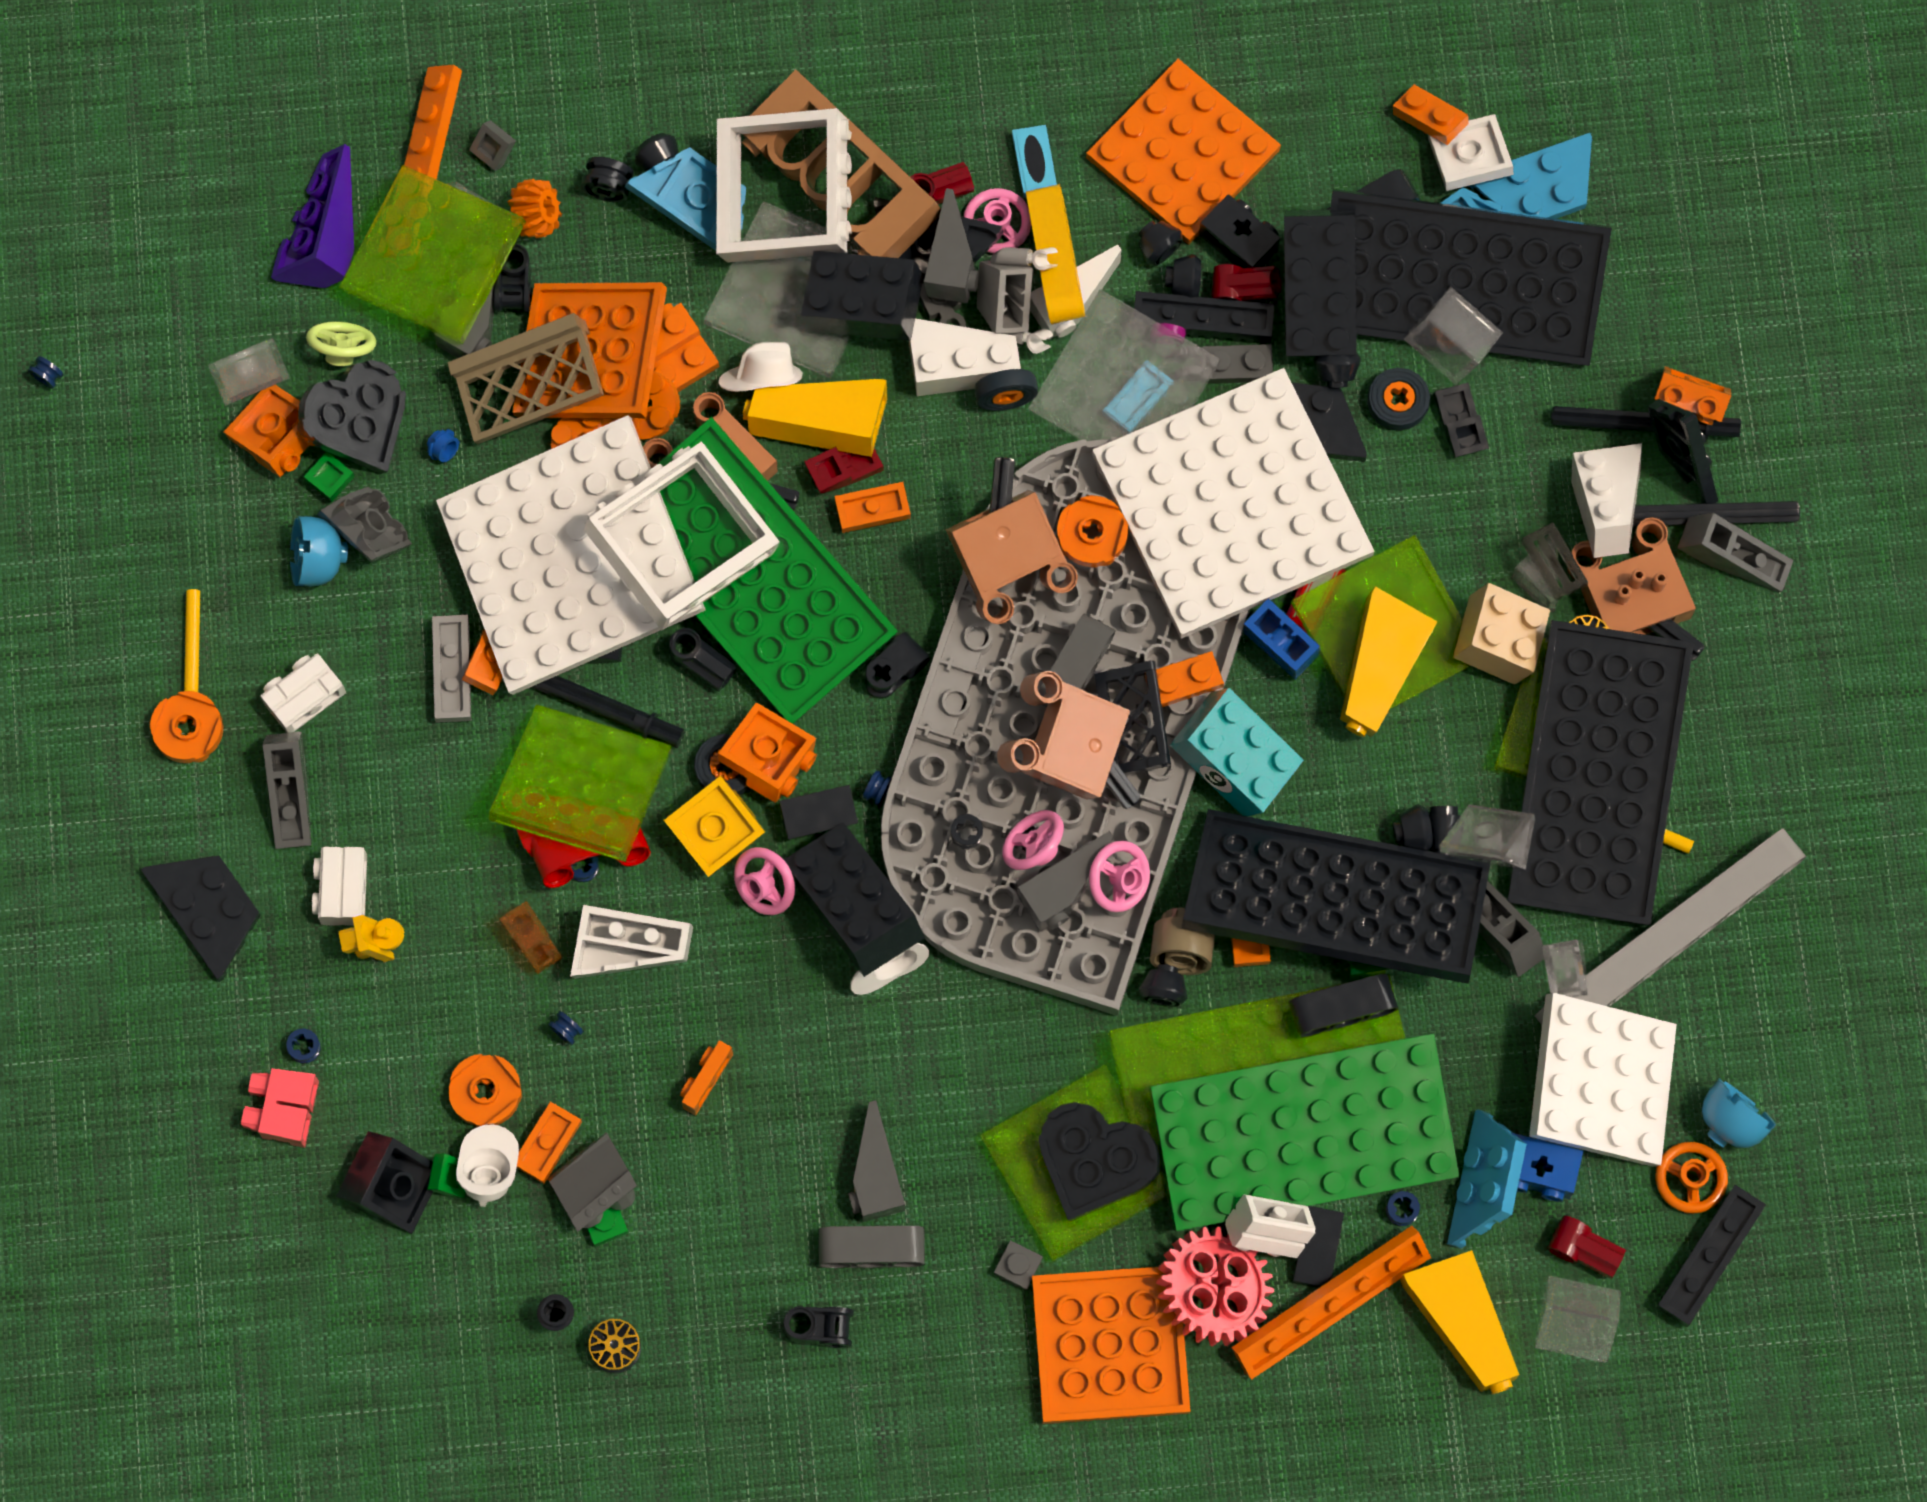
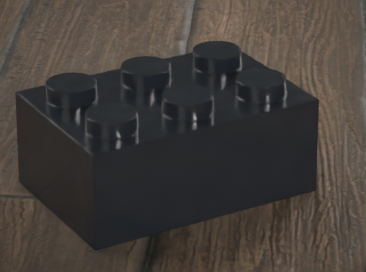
[801,251,924,341]

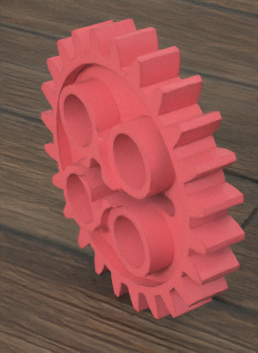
[1156,1227,1274,1346]

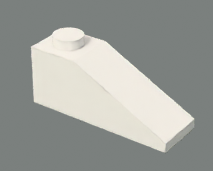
[1030,245,1122,340]

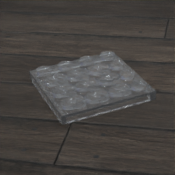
[704,201,861,379]
[1028,289,1221,441]

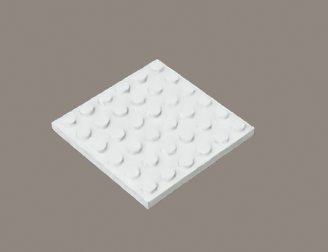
[1092,368,1375,639]
[436,415,706,695]

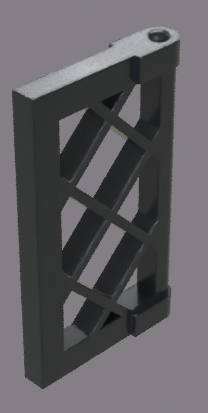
[1094,661,1171,775]

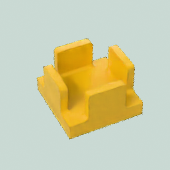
[664,776,765,877]

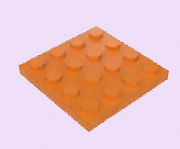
[1086,59,1281,245]
[512,282,667,418]
[1032,1267,1191,1424]

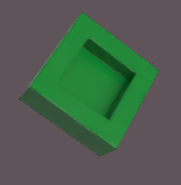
[304,452,355,502]
[428,1154,465,1198]
[587,1207,629,1247]

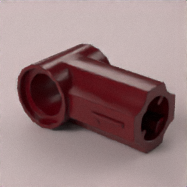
[910,162,974,204]
[1211,264,1282,301]
[1547,1215,1626,1279]

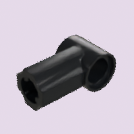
[670,628,737,692]

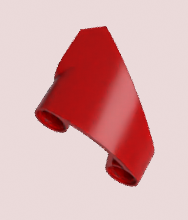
[510,793,651,888]

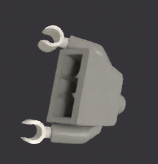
[977,247,1058,354]

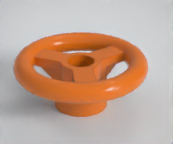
[1655,1142,1728,1214]

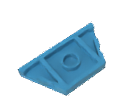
[1469,133,1592,219]
[624,147,746,263]
[1447,1109,1527,1248]

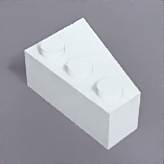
[909,318,1021,396]
[1571,443,1642,558]
[570,905,693,979]

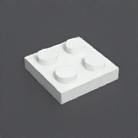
[1428,114,1514,191]

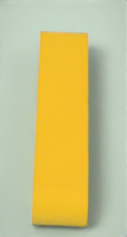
[1026,184,1086,325]

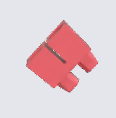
[241,1068,319,1148]

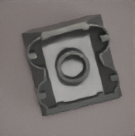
[317,486,412,563]
[548,1132,637,1232]

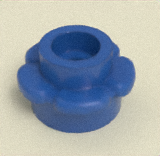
[427,429,459,462]

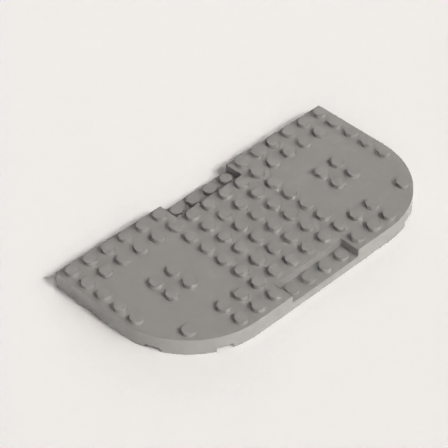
[881,437,1250,1016]

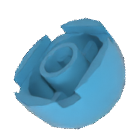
[290,516,348,587]
[1702,1078,1776,1148]

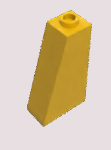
[743,379,887,457]
[1340,586,1438,737]
[1400,1250,1519,1394]

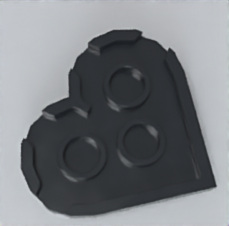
[297,360,406,474]
[1039,1102,1160,1222]

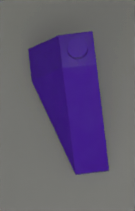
[271,144,354,288]

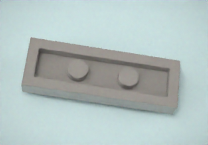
[432,615,472,723]

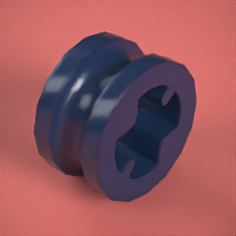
[28,356,64,389]
[863,770,892,806]
[571,856,599,883]
[547,1011,584,1046]
[286,1029,321,1064]
[1386,1191,1420,1226]

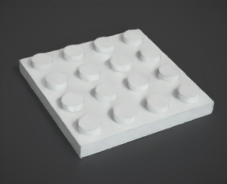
[1529,993,1677,1167]

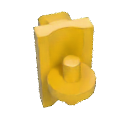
[339,915,404,962]

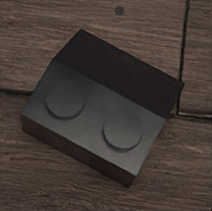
[336,1131,433,1234]

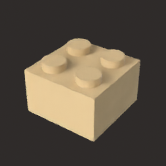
[1453,583,1550,685]

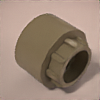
[1150,908,1215,975]

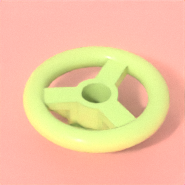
[306,322,376,366]

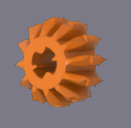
[508,179,562,238]

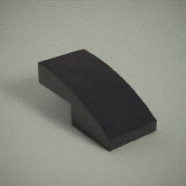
[1433,382,1489,458]
[1293,1206,1344,1288]

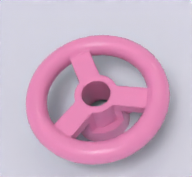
[963,188,1032,253]
[1002,810,1064,870]
[1089,841,1150,912]
[734,847,795,915]

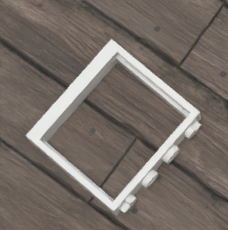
[716,108,852,263]
[584,441,780,631]

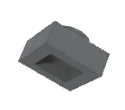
[469,120,516,171]
[994,1240,1043,1291]

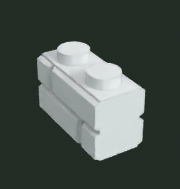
[260,653,346,733]
[312,847,367,926]
[1225,1194,1315,1258]

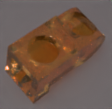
[499,901,562,974]

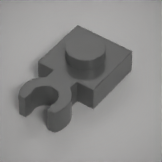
[919,283,966,327]

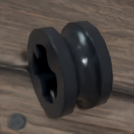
[951,814,983,850]

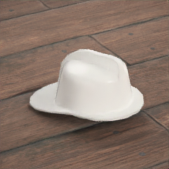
[718,342,803,392]
[850,943,929,995]
[456,1124,519,1207]

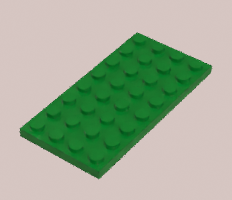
[657,417,899,724]
[1149,1033,1459,1231]

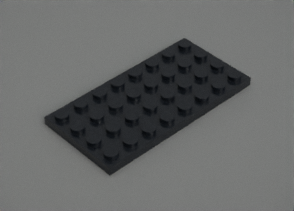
[1330,189,1612,366]
[1507,620,1694,926]
[1182,809,1491,984]

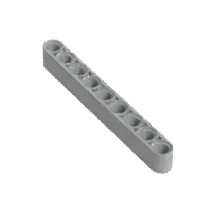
[1535,828,1806,1025]

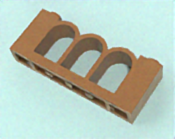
[741,69,941,258]

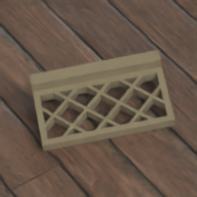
[447,313,604,444]

